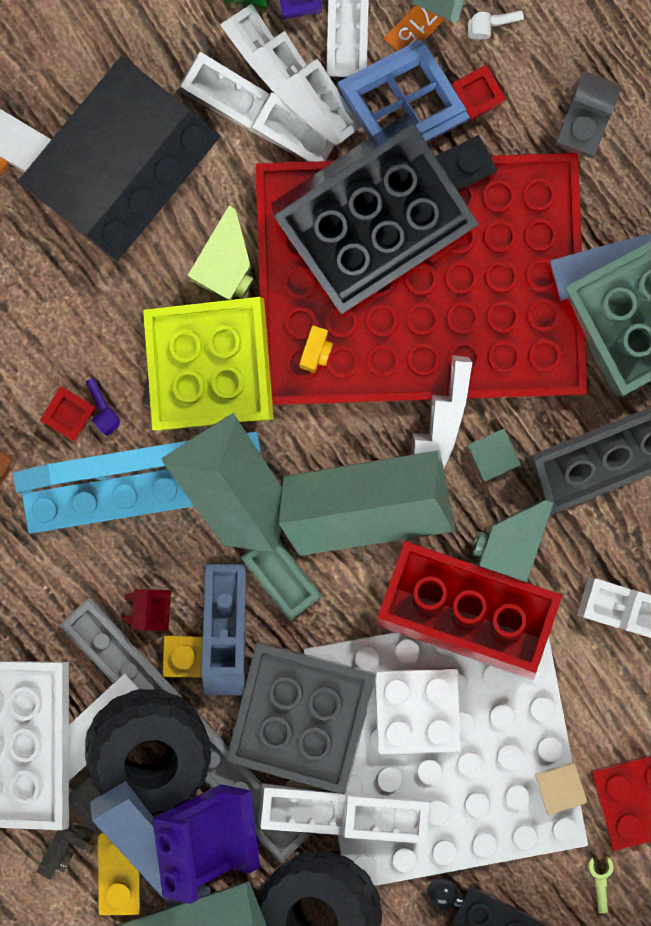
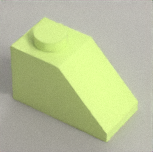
[187,206,254,301]

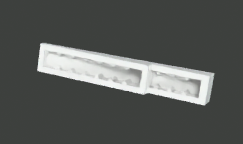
[327,0,369,77]

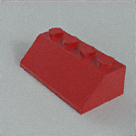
[377,541,563,680]

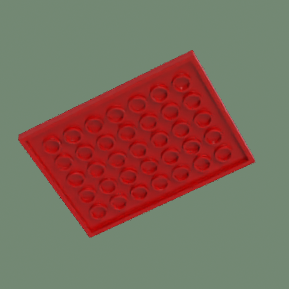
[255,153,587,406]

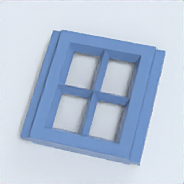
[338,39,470,143]

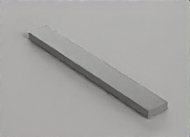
[59,597,311,863]

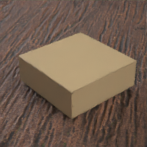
[534,762,587,815]

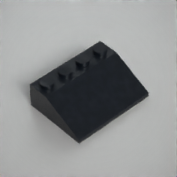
[17,56,221,262]
[271,113,479,314]

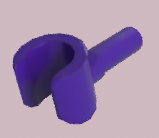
[86,378,120,436]

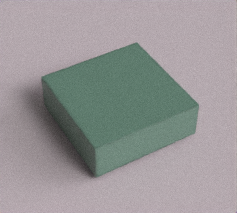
[467,428,521,482]

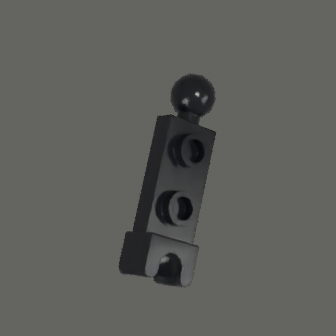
[426,878,552,926]

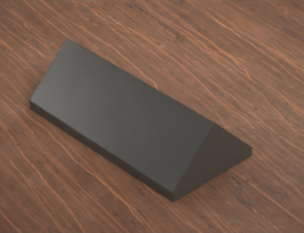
[526,407,651,515]

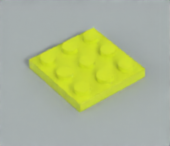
[143,297,274,431]

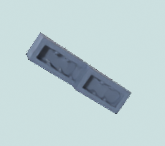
[90,781,211,907]

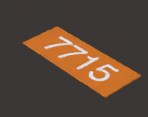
[383,5,445,51]

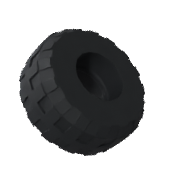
[85,688,211,816]
[257,850,382,926]

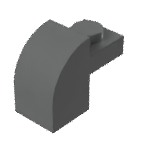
[555,71,621,159]

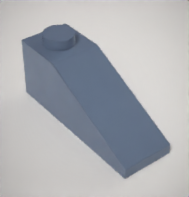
[202,564,246,695]

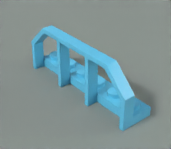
[13,432,262,534]

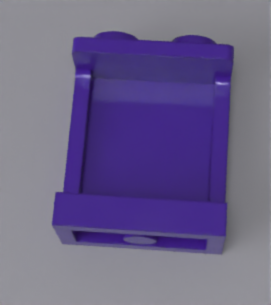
[152,784,260,904]

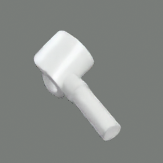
[468,10,524,40]

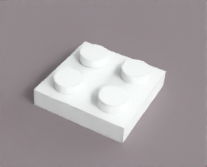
[375,668,461,754]

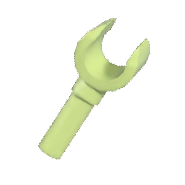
[587,856,613,913]

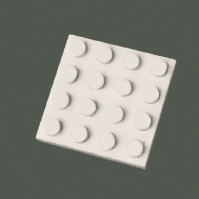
[0,661,69,830]

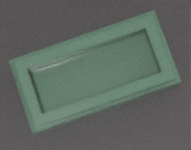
[241,540,322,621]

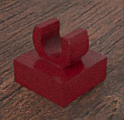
[123,589,171,631]

